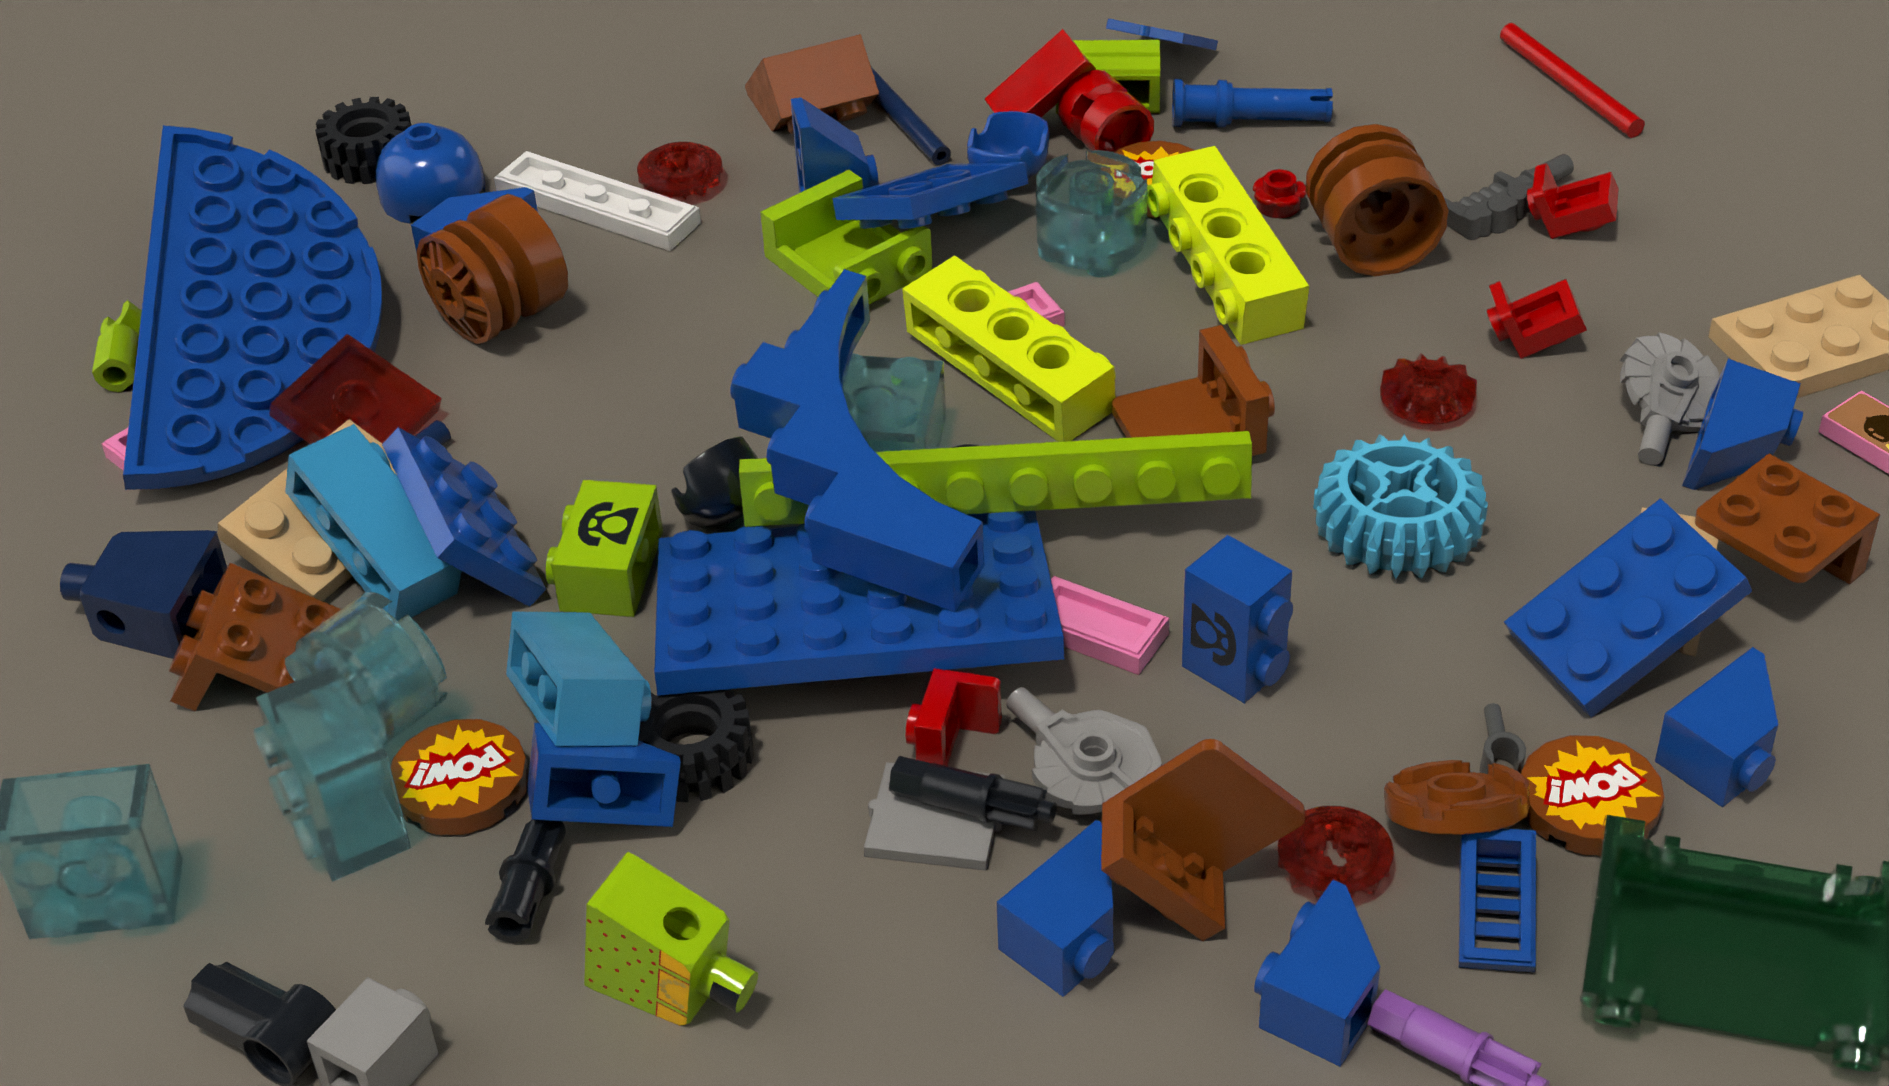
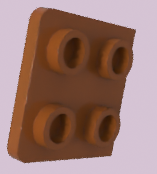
[1112,325,1275,456]
[1695,454,1880,584]
[169,563,349,711]
[1101,739,1305,941]

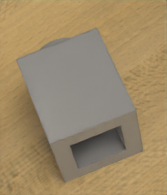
[307,977,439,1086]

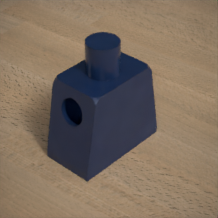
[60,530,227,659]

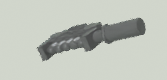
[1444,154,1574,240]

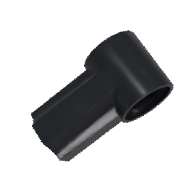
[183,962,336,1086]

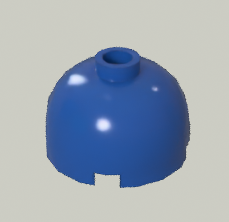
[376,123,486,224]

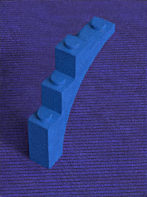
[730,269,985,612]

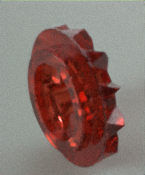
[637,142,723,201]
[1380,353,1477,425]
[1278,806,1394,901]

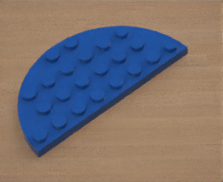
[123,125,382,490]

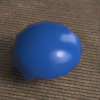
[967,111,1049,179]

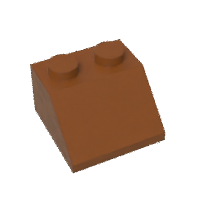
[745,34,879,134]

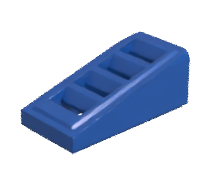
[1458,829,1536,972]

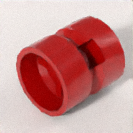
[1058,70,1154,163]

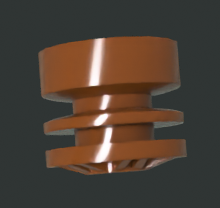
[1305,124,1449,276]
[417,194,568,344]

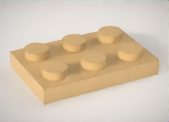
[1708,275,1889,398]
[218,419,396,601]

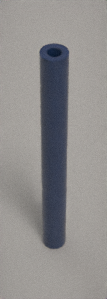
[871,67,951,165]

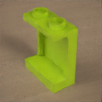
[760,170,933,304]

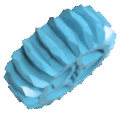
[1313,434,1488,580]

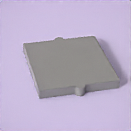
[864,762,1005,871]

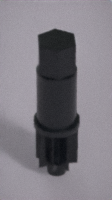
[889,756,1057,831]

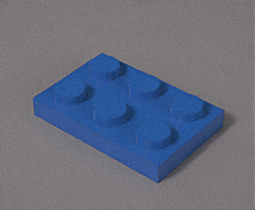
[832,162,1028,229]
[382,427,546,607]
[1504,498,1752,718]

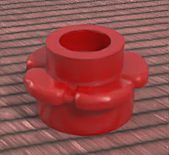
[1253,169,1306,218]

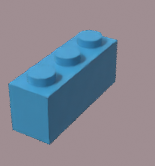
[285,424,462,627]
[506,612,651,746]

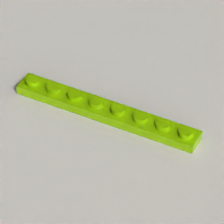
[739,431,1252,527]

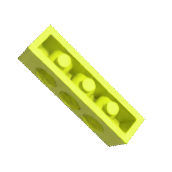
[1146,146,1309,345]
[902,255,1116,442]

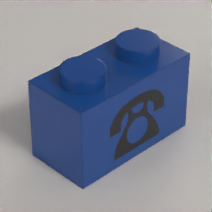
[1182,535,1293,704]

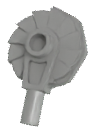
[1619,332,1720,465]
[1006,687,1162,815]

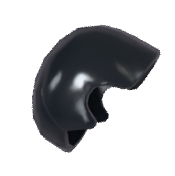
[671,436,758,527]

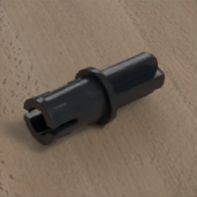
[485,820,566,943]

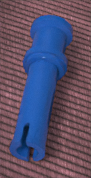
[1172,79,1333,127]

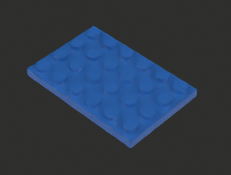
[654,511,1064,696]

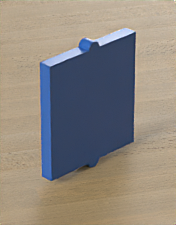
[1106,18,1218,50]

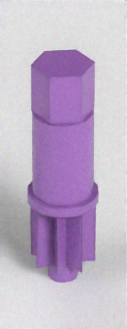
[1367,989,1550,1086]

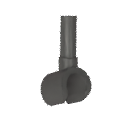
[1480,703,1526,774]

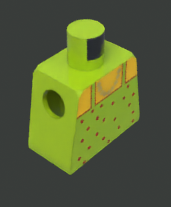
[584,852,758,1026]

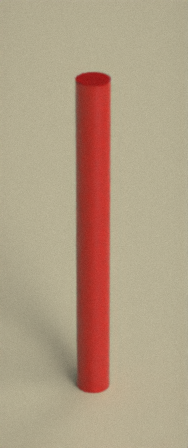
[1500,23,1645,138]

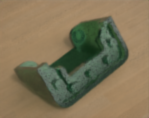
[1580,815,1889,1072]

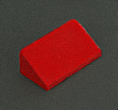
[984,29,1096,118]

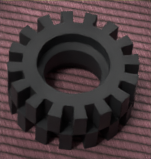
[315,97,412,184]
[638,689,754,802]

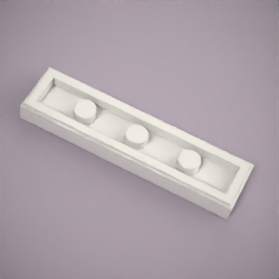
[494,151,701,251]

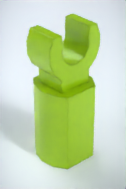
[92,300,142,393]

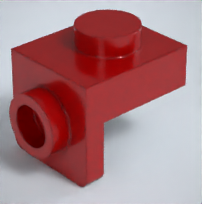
[1527,163,1619,239]
[1486,279,1587,359]
[905,668,1002,766]

